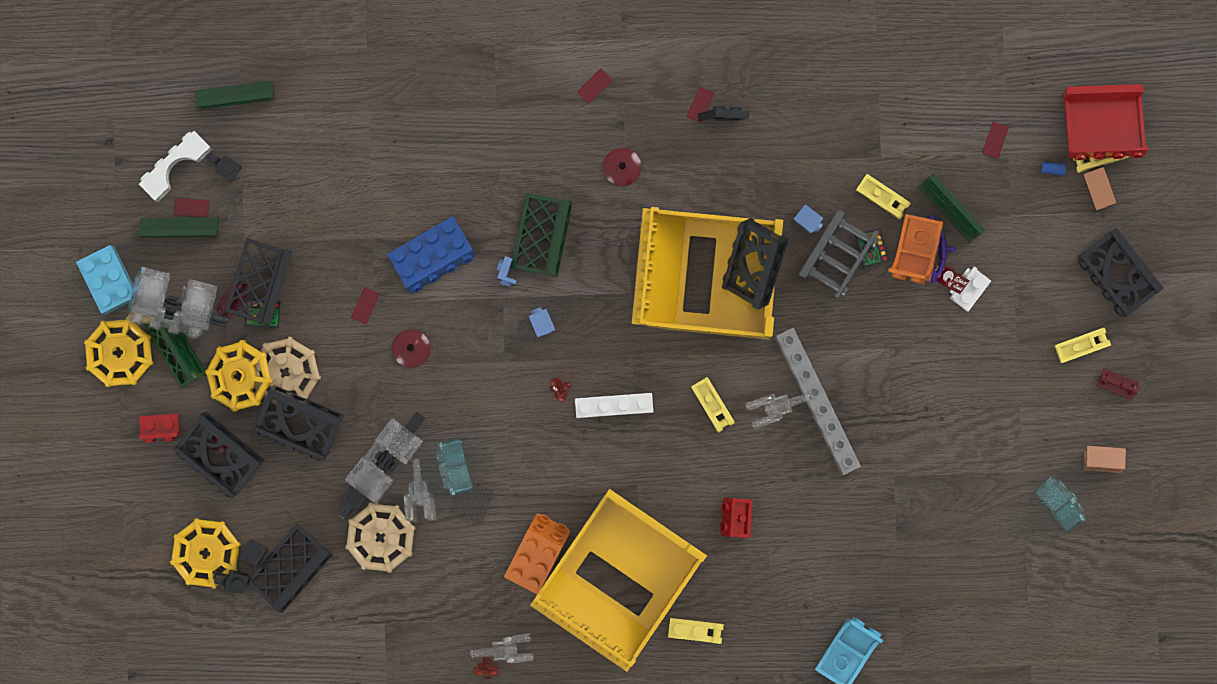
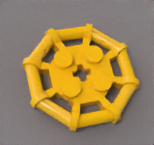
[84,318,154,388]
[205,340,273,412]
[170,518,241,589]

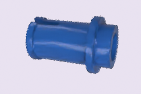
[1041,161,1066,177]

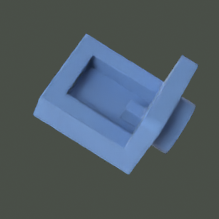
[497,256,517,287]

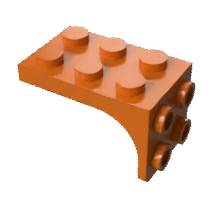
[888,214,944,285]
[504,514,570,594]

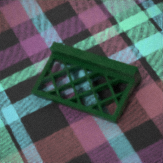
[918,174,985,243]
[511,193,573,278]

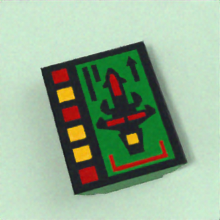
[855,228,890,268]
[244,299,281,328]

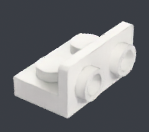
[949,266,991,312]

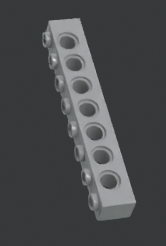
[775,327,861,475]

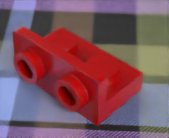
[139,414,180,443]
[720,498,753,538]

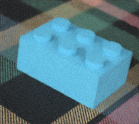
[76,245,137,315]

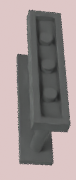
[799,209,880,300]

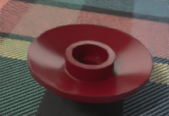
[603,148,641,186]
[392,329,430,368]

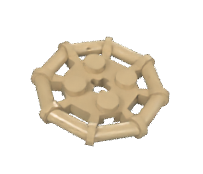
[255,337,321,406]
[345,502,416,573]

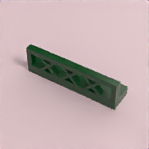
[195,80,275,110]
[138,217,219,238]
[143,312,206,389]

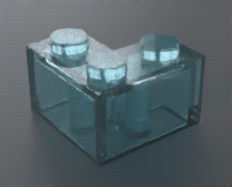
[436,437,473,496]
[1034,476,1086,533]

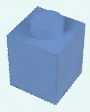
[792,204,823,235]
[529,307,555,338]

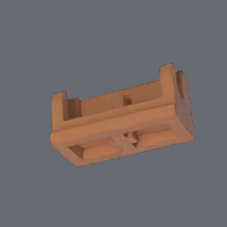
[1084,167,1117,210]
[1083,446,1126,473]

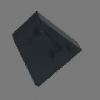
[698,106,749,121]

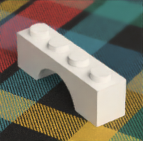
[139,131,213,202]
[575,393,653,418]

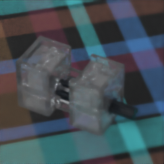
[126,267,228,339]
[345,411,426,504]

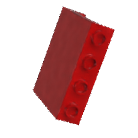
[1063,84,1149,161]

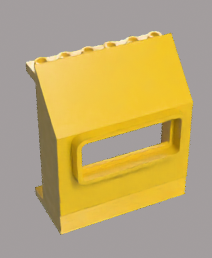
[632,207,783,339]
[530,489,707,672]

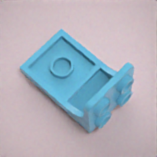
[814,617,883,684]

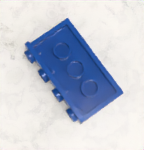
[387,216,476,293]

